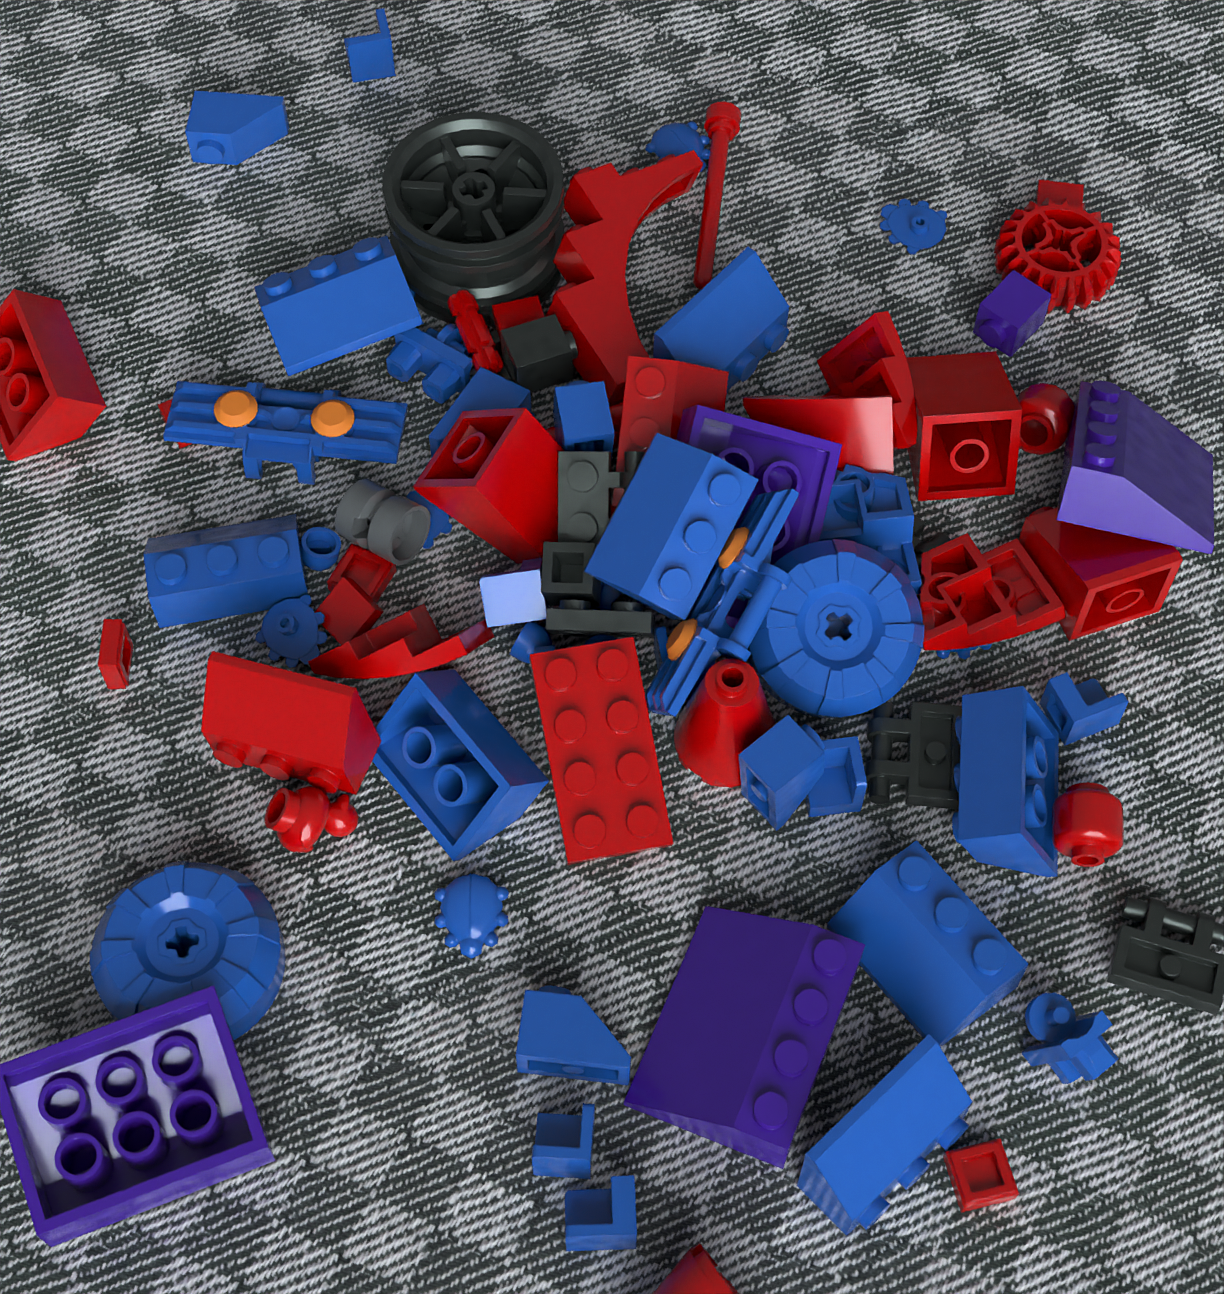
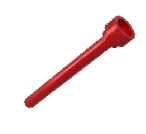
[693,102,741,290]

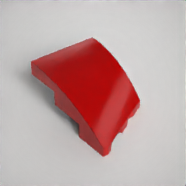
[817,311,917,449]
[743,395,894,475]
[920,533,1066,650]
[308,604,495,679]

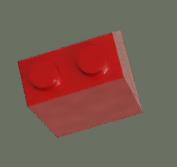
[906,351,1022,501]
[413,408,564,563]
[1018,507,1183,641]

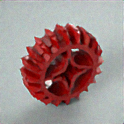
[994,197,1121,314]

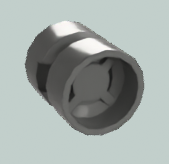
[335,479,431,566]

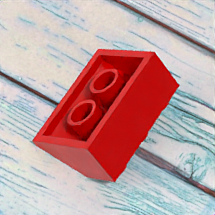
[0,289,106,461]
[612,356,729,507]
[201,651,381,795]

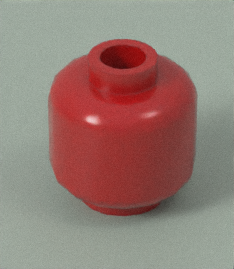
[1017,383,1074,455]
[1052,782,1124,867]

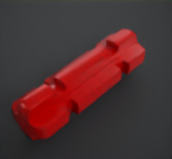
[447,289,503,373]

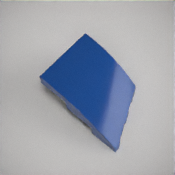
[819,464,922,594]

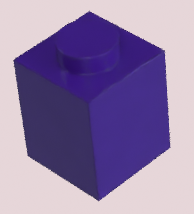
[973,270,1052,358]

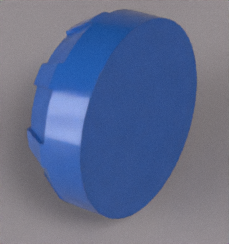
[747,539,924,719]
[90,860,286,1040]

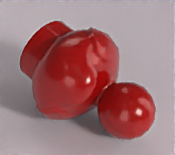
[265,786,358,853]

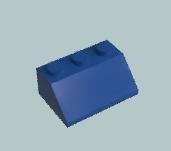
[254,235,423,377]
[653,246,789,396]
[583,433,759,620]
[143,514,309,628]
[372,669,549,861]
[952,686,1059,877]
[827,840,1028,1047]
[796,1034,972,1236]

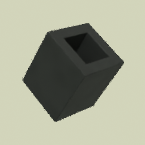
[500,314,578,392]
[541,542,601,607]

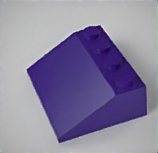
[1057,380,1214,554]
[637,405,842,629]
[624,906,865,1169]
[0,985,276,1247]

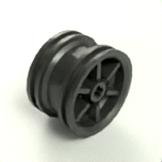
[383,112,564,326]

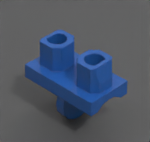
[386,323,473,404]
[1022,993,1118,1084]

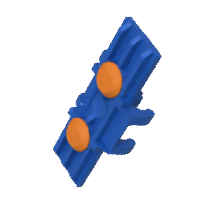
[163,381,408,485]
[645,489,800,717]

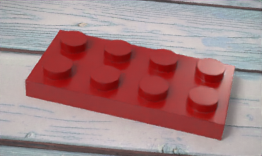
[529,636,674,865]

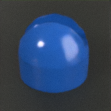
[300,527,341,571]
[509,621,552,664]

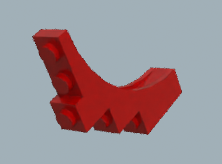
[545,150,703,407]

